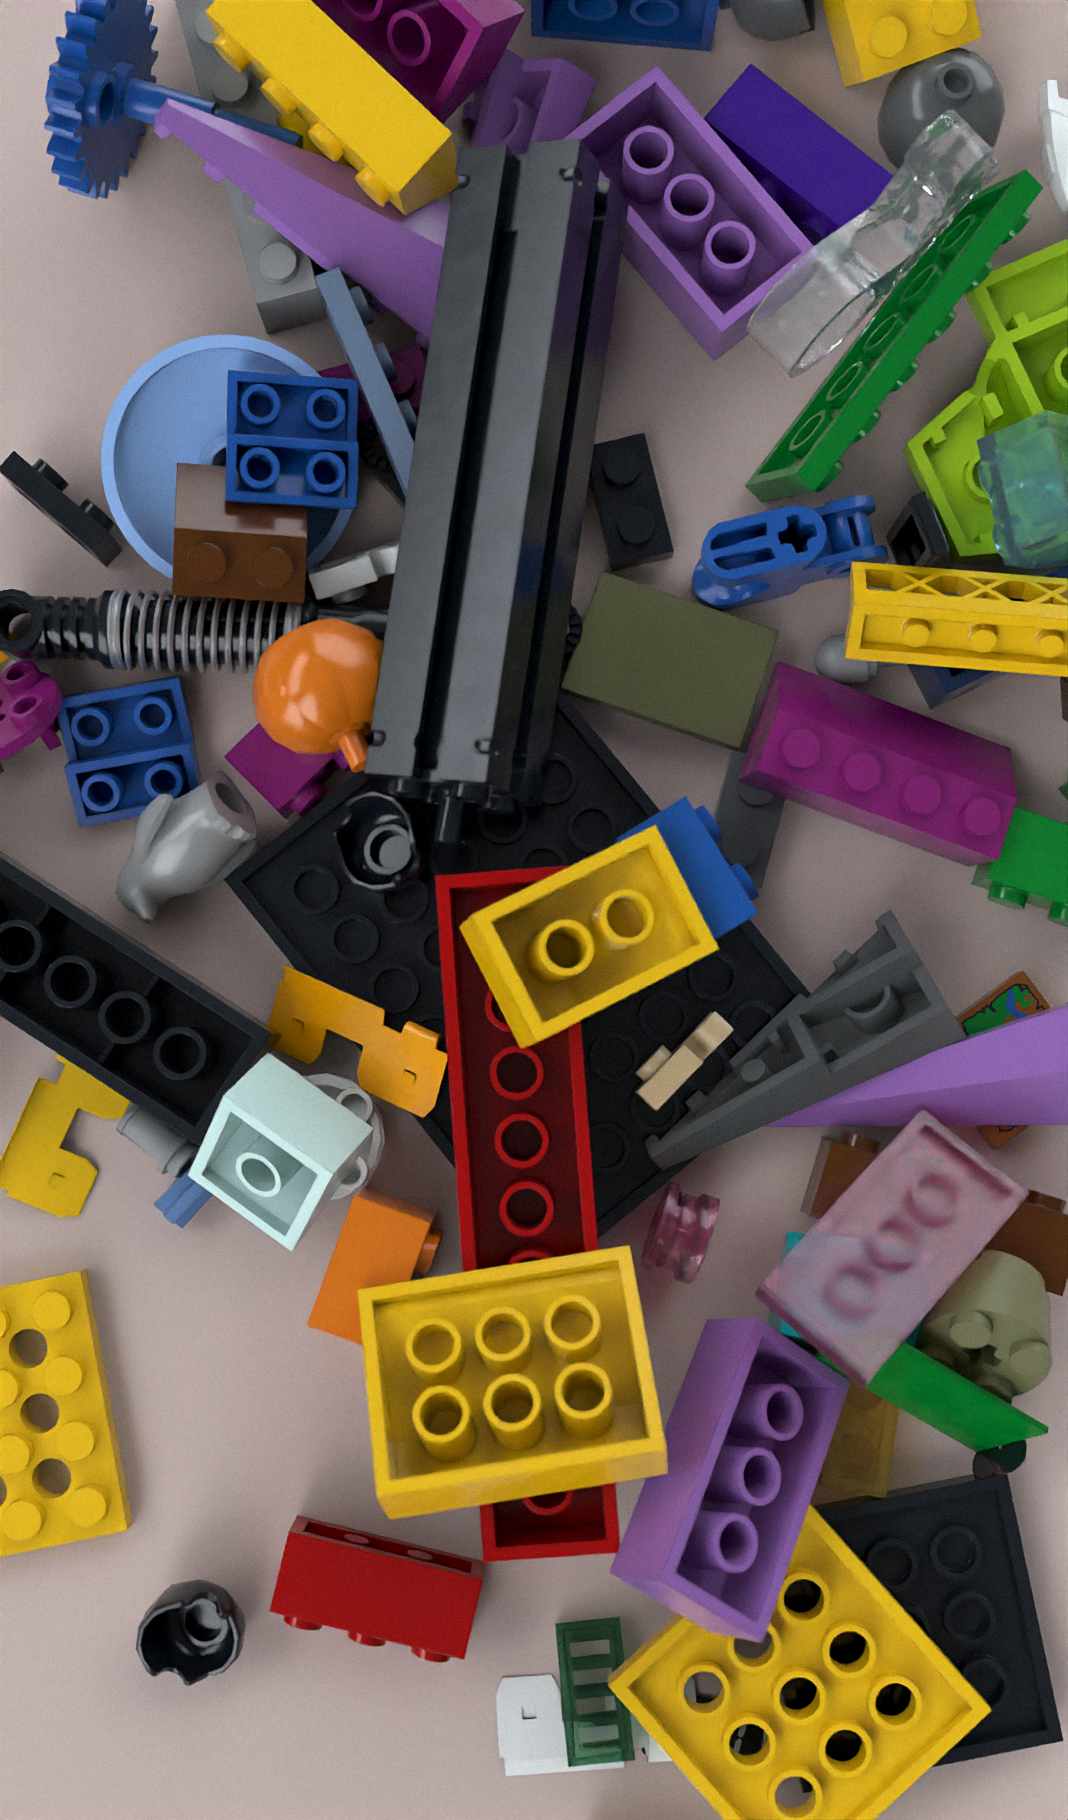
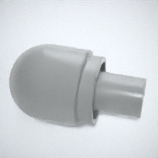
[815,634,905,685]

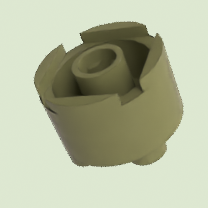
[915,1250,1052,1405]

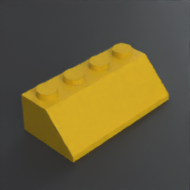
[205,0,459,215]

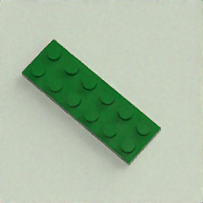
[745,169,1043,502]

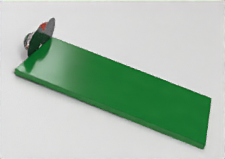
[815,1329,1049,1478]

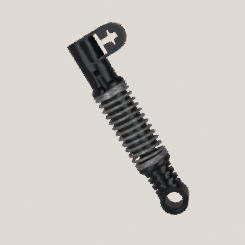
[0,589,389,674]

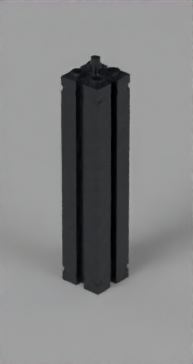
[364,138,629,845]

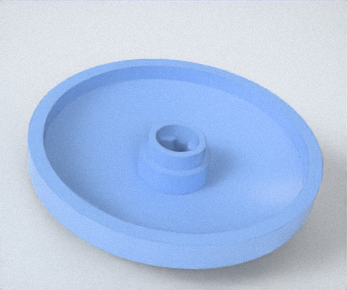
[101,334,359,579]

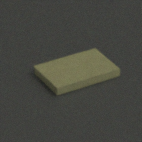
[561,571,779,751]

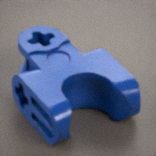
[692,495,889,612]

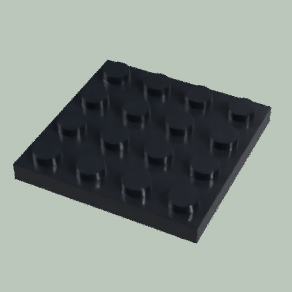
[770,1469,1064,1793]

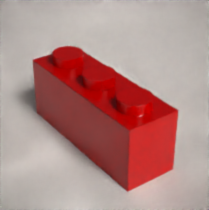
[269,1515,485,1663]

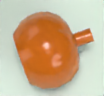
[251,618,384,772]

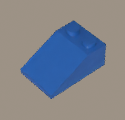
[531,0,720,52]

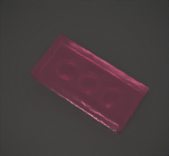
[754,1108,1030,1389]

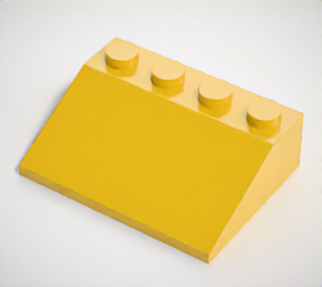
[358,1245,668,1520]

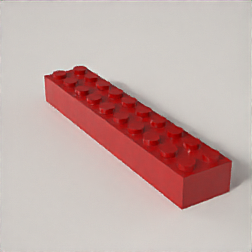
[435,866,620,1562]

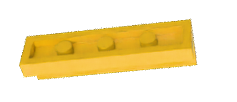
[844,561,1068,677]

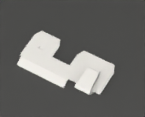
[495,1669,696,1776]

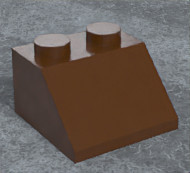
[172,463,307,603]

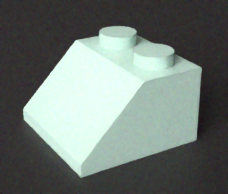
[188,1053,374,1252]

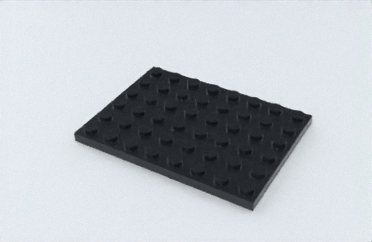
[224,688,811,1239]

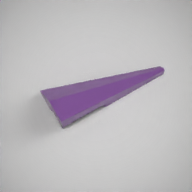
[455,48,598,189]
[154,98,450,350]
[765,1002,1068,1127]

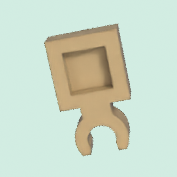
[634,1011,734,1111]

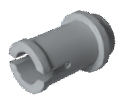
[116,1104,201,1178]

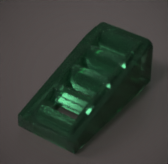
[555,1617,636,1767]

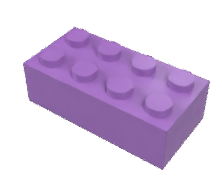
[562,65,820,362]
[610,1317,851,1643]

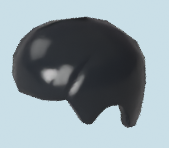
[332,790,431,895]
[136,1580,246,1686]

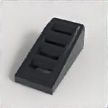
[886,491,952,569]

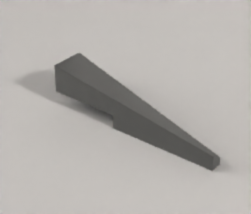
[644,910,967,1171]

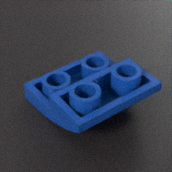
[225,370,359,510]
[57,675,202,827]

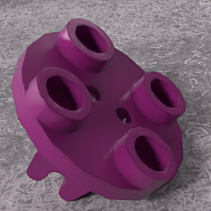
[0,660,63,774]

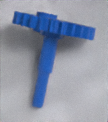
[44,0,303,200]

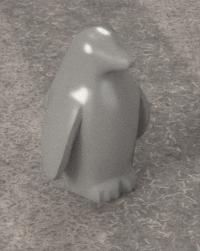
[115,770,258,924]

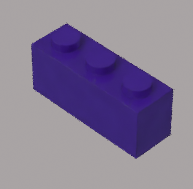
[703,63,896,262]

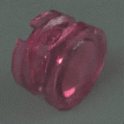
[640,1180,720,1285]

